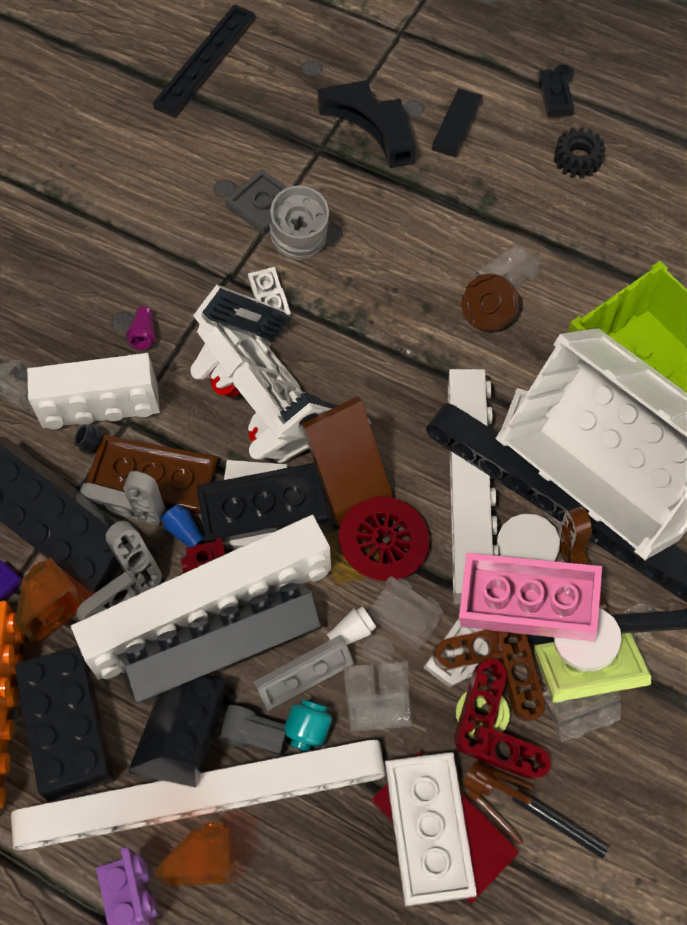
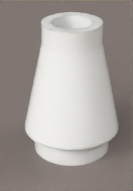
[327,606,377,645]

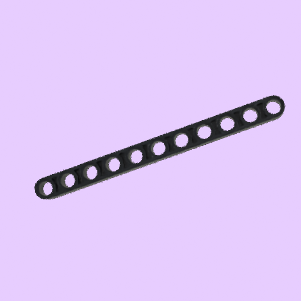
[426,403,687,603]

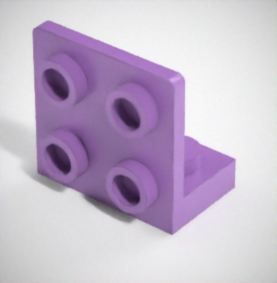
[96,846,158,925]

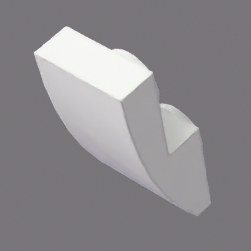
[248,267,291,316]

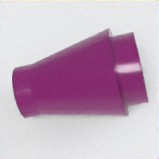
[126,307,155,350]

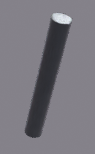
[512,788,609,859]

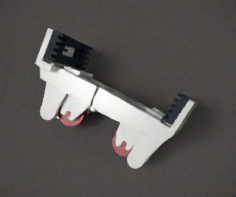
[190,284,371,463]

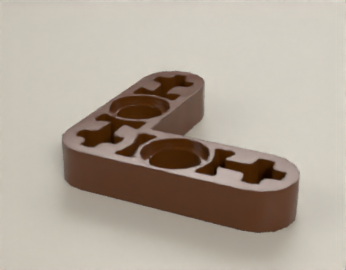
[558,506,607,612]
[432,630,545,721]

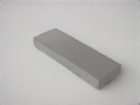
[253,635,354,711]

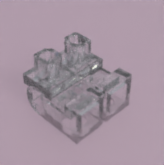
[343,661,412,732]

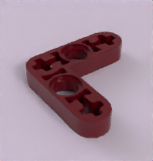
[454,659,551,780]

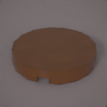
[461,273,519,332]

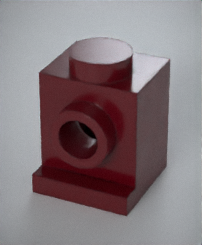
[181,538,226,574]

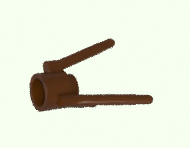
[462,761,533,844]

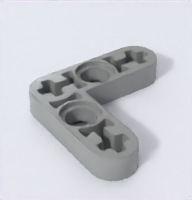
[79,471,166,525]
[76,521,162,621]

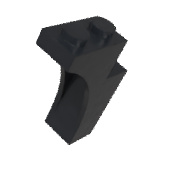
[317,80,416,168]

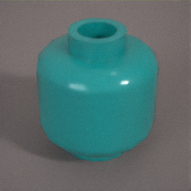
[284,699,332,752]

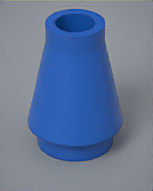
[161,504,205,547]

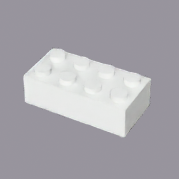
[27,353,160,429]

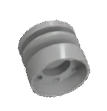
[270,185,329,260]

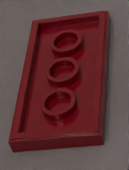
[371,751,520,905]

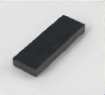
[432,88,483,158]

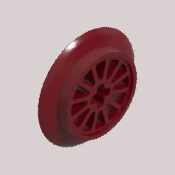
[339,497,429,581]

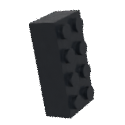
[14,645,115,802]

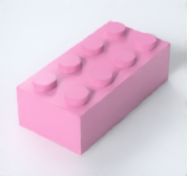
[459,553,602,642]

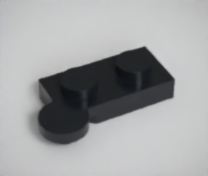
[538,64,574,117]

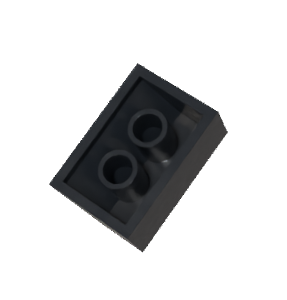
[129,676,224,788]

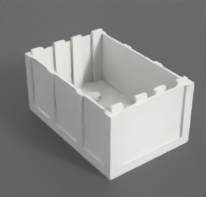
[495,328,687,560]

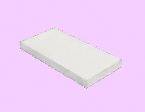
[385,752,477,906]

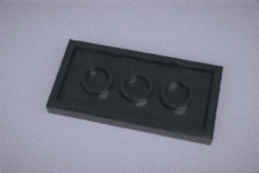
[196,463,329,543]

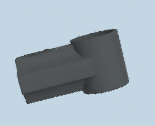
[217,705,287,756]

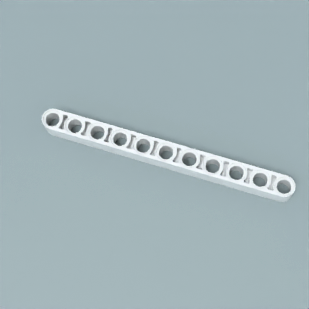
[11,740,386,850]

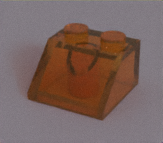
[15,558,83,647]
[155,823,236,887]

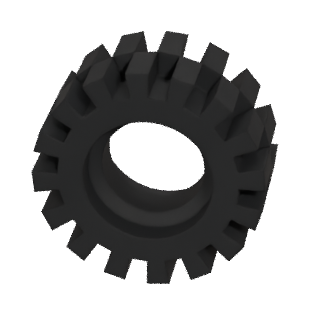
[554,127,605,179]

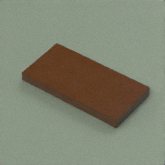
[301,396,393,527]
[86,435,219,514]

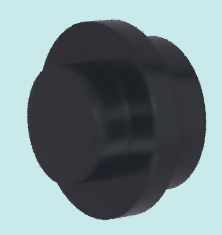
[74,424,101,453]

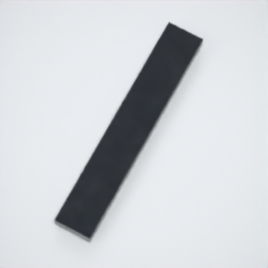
[153,4,256,119]

